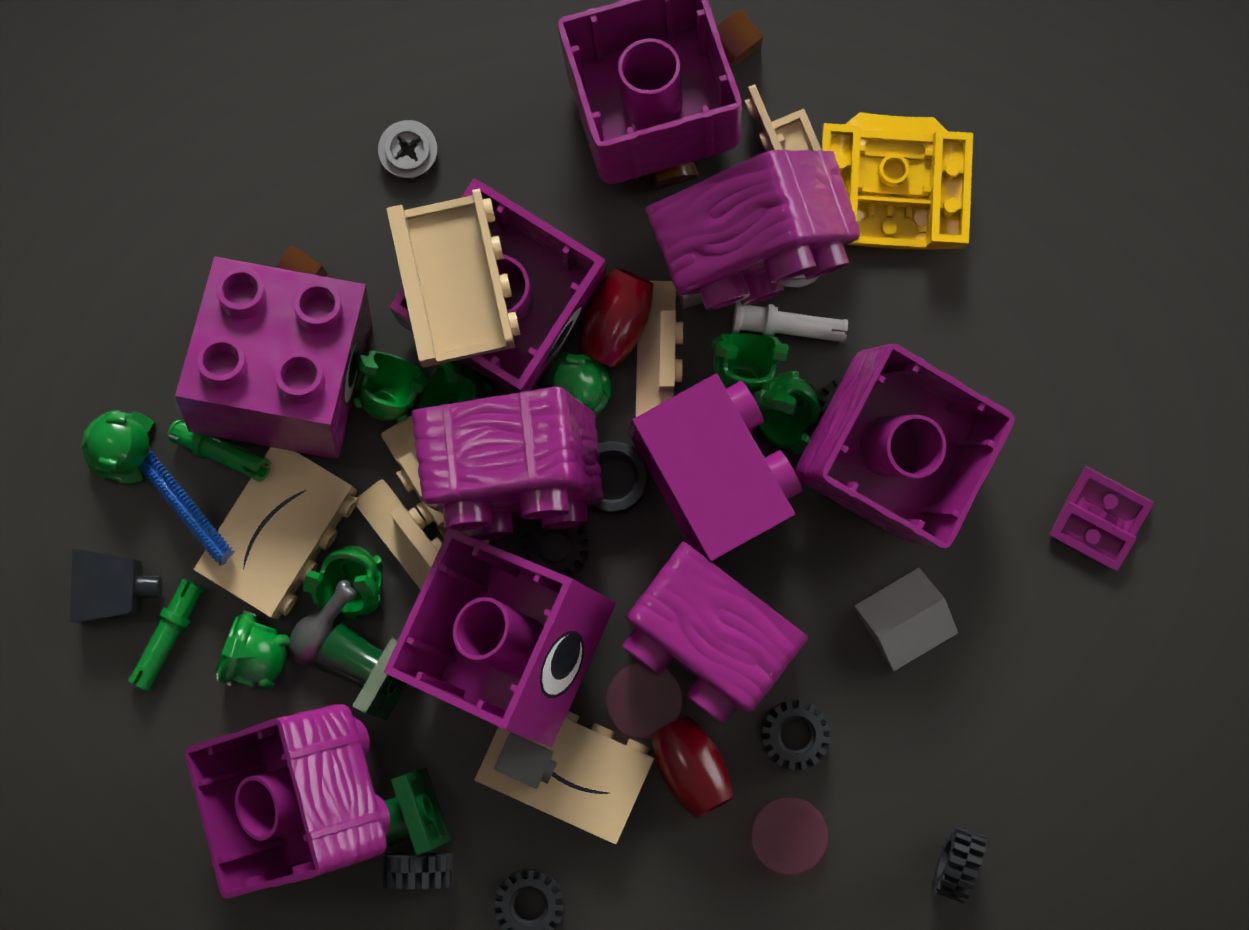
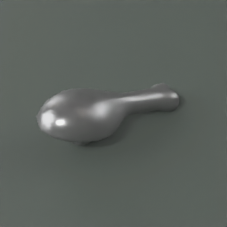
[289,580,357,665]

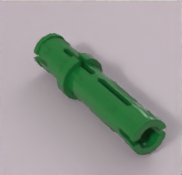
[168,420,271,482]
[128,578,205,691]

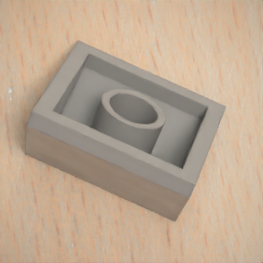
[854,568,958,671]

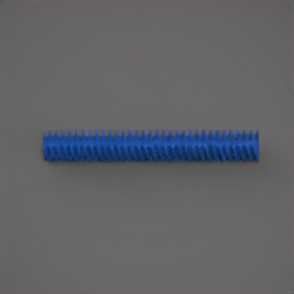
[138,449,235,566]

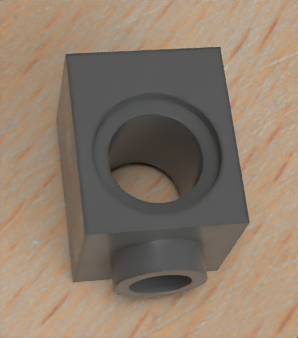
[494,733,557,789]

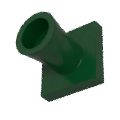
[316,623,407,721]
[384,768,451,855]

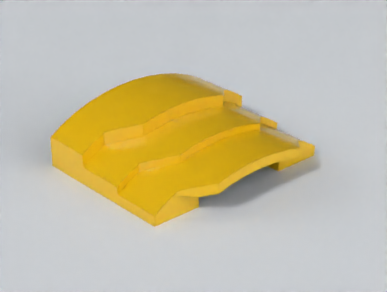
[822,112,973,250]

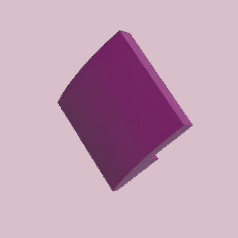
[1050,465,1154,571]

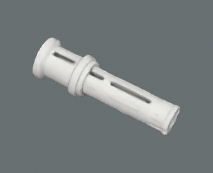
[732,301,848,343]

